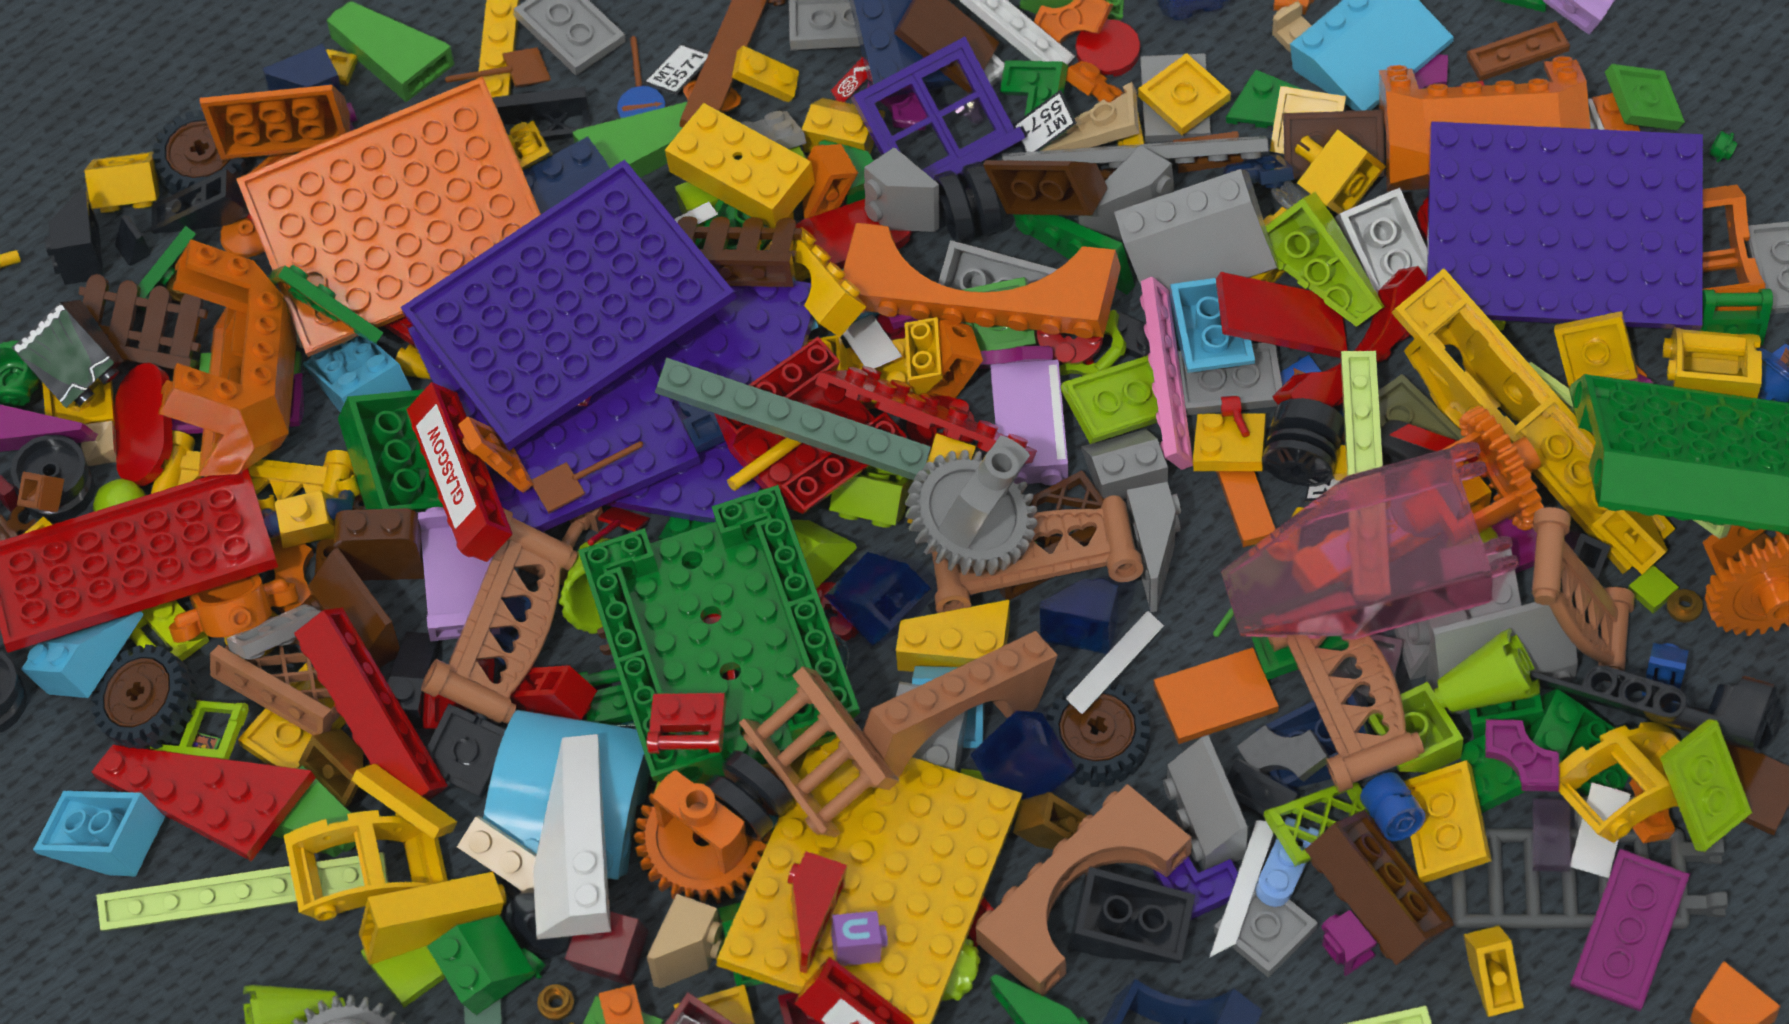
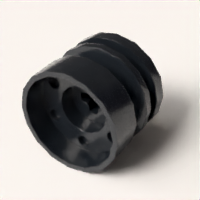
[1262,398,1345,487]

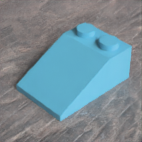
[1170,278,1255,373]
[21,611,144,698]
[33,791,165,876]

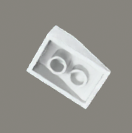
[1334,188,1427,294]

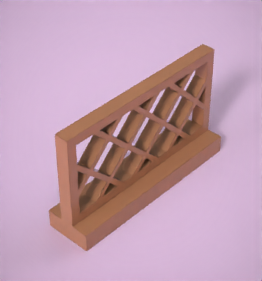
[210,616,341,735]

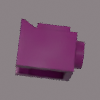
[1321,910,1377,976]

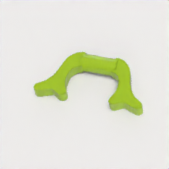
[1059,310,1126,376]

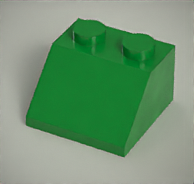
[427,915,536,1015]

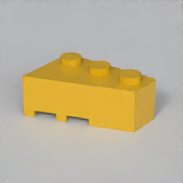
[896,599,1010,672]

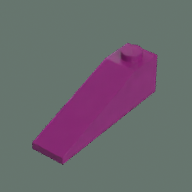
[0,405,98,452]

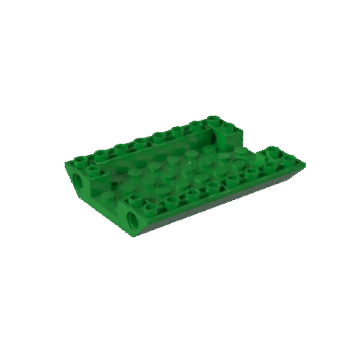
[1569,374,1789,535]
[578,485,860,784]

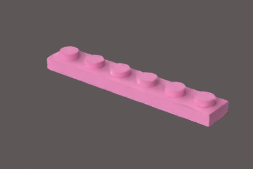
[1140,276,1193,470]

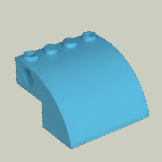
[483,710,650,880]

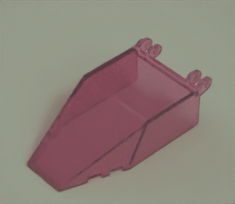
[1221,442,1520,640]

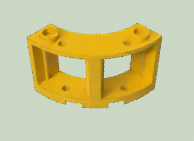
[1662,327,1762,399]
[1559,722,1681,843]
[284,810,448,921]

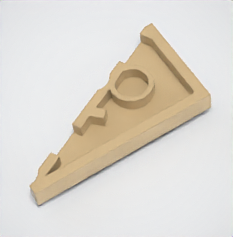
[1040,82,1139,151]

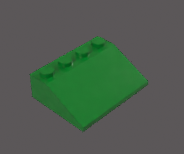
[338,389,443,513]

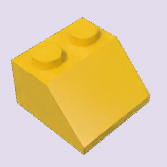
[802,98,885,154]
[84,152,159,213]

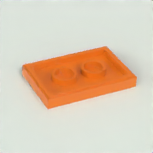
[1154,648,1279,744]

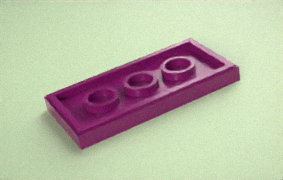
[1570,849,1690,1012]

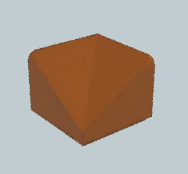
[17,471,64,512]

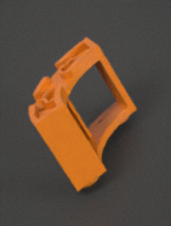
[1702,184,1765,311]

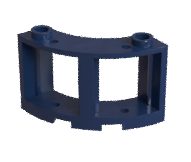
[1102,978,1263,1024]

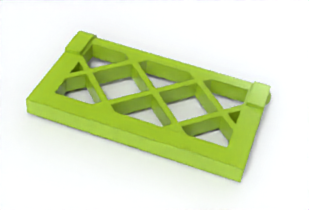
[1264,782,1375,866]

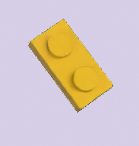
[732,46,799,102]

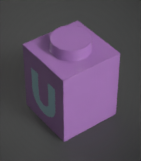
[831,911,888,966]

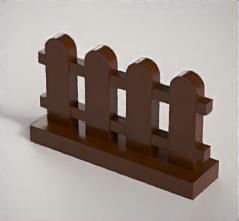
[678,216,803,287]
[78,274,208,371]

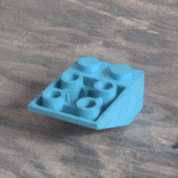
[302,336,412,412]

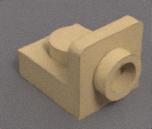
[1272,1,1311,53]

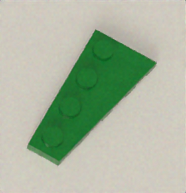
[1013,214,1135,295]

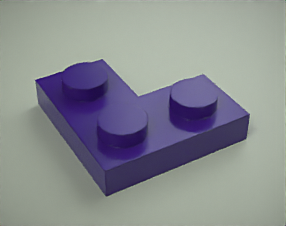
[1151,856,1238,920]

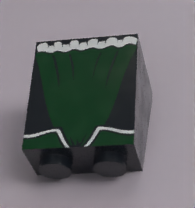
[12,300,124,408]

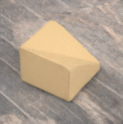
[81,421,117,466]

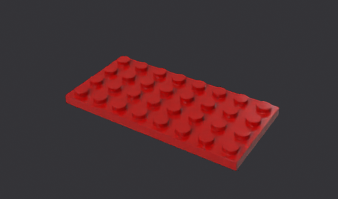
[0,468,278,653]

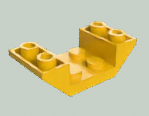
[807,317,943,410]

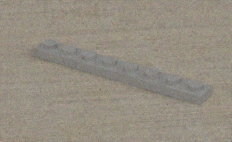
[1002,136,1268,168]

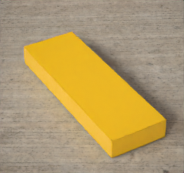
[352,764,457,839]

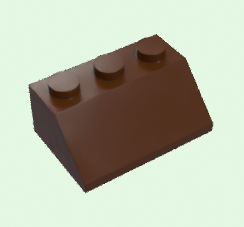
[983,160,1108,216]
[308,548,400,668]

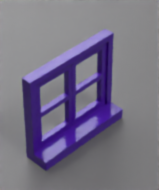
[850,37,1026,180]

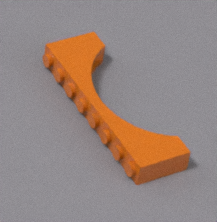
[843,223,1121,338]

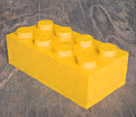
[665,103,815,228]

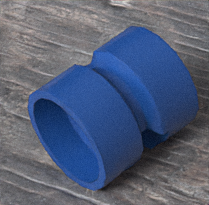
[1360,772,1426,842]

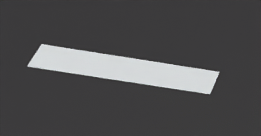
[1066,611,1164,714]

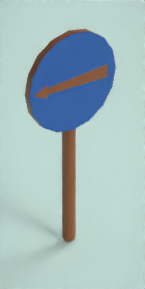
[617,36,666,119]

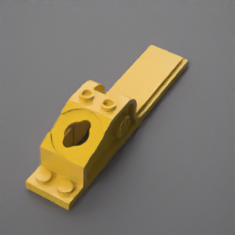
[1392,269,1675,574]

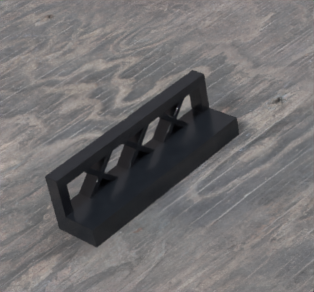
[492,86,591,141]

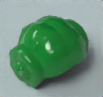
[0,340,39,408]

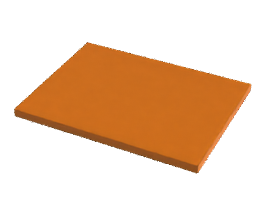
[236,76,541,357]

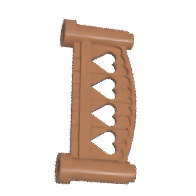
[932,495,1144,613]
[421,507,578,724]
[1532,507,1635,682]
[1261,592,1425,793]

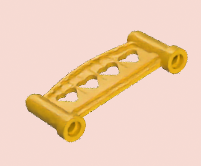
[151,430,355,540]

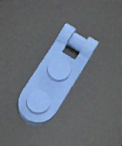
[1255,816,1319,907]

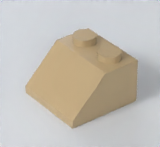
[647,894,725,988]

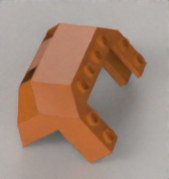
[1379,56,1590,191]
[159,240,297,476]

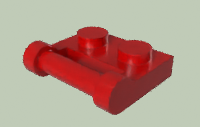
[647,693,727,753]

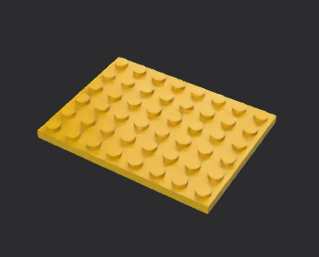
[717,736,1022,1024]

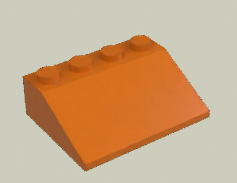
[200,85,350,160]

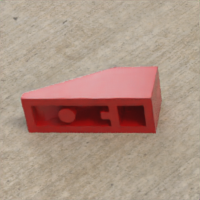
[497,666,597,719]
[787,851,847,974]

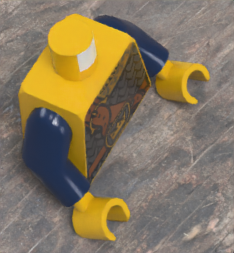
[257,474,361,548]

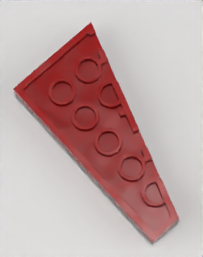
[815,366,1037,464]
[91,745,316,861]

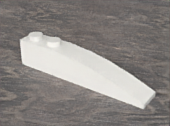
[533,734,611,939]

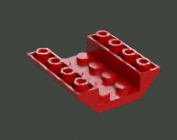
[714,337,907,514]

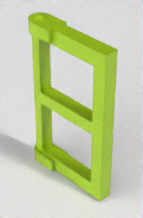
[150,700,249,760]

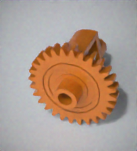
[1401,405,1544,547]
[1702,525,1789,636]
[634,770,772,904]

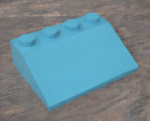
[1290,0,1454,111]

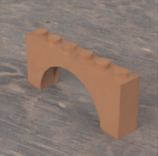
[852,631,1058,788]
[976,784,1191,996]

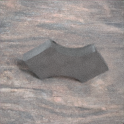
[1237,725,1330,782]

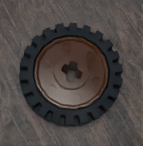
[152,110,252,195]
[91,645,198,750]
[1045,683,1150,787]

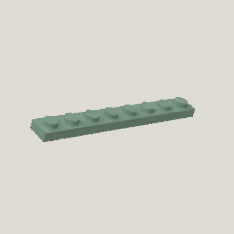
[655,357,931,480]

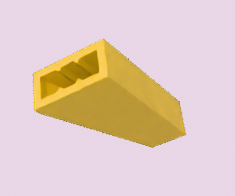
[359,872,506,965]

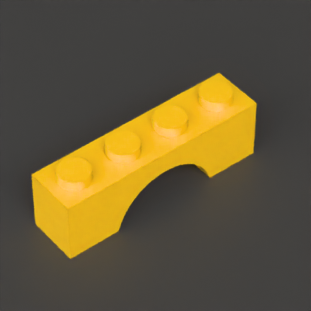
[764,227,866,337]

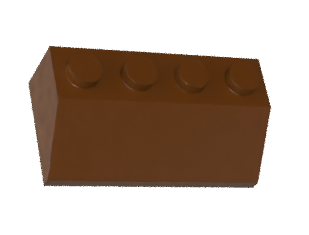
[1305,810,1454,965]

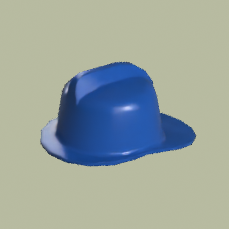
[1758,348,1789,403]

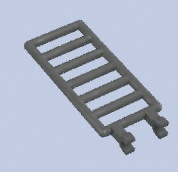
[1451,828,1728,929]

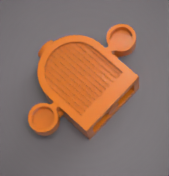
[169,574,299,643]

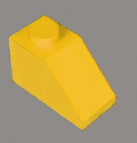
[1464,926,1524,1017]

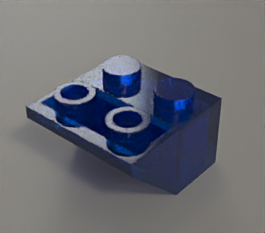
[824,552,931,646]
[970,710,1076,800]

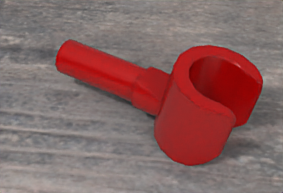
[1221,396,1250,438]

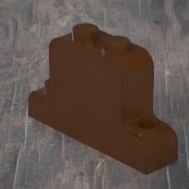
[315,508,425,581]

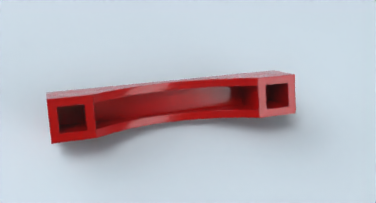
[1272,266,1427,407]

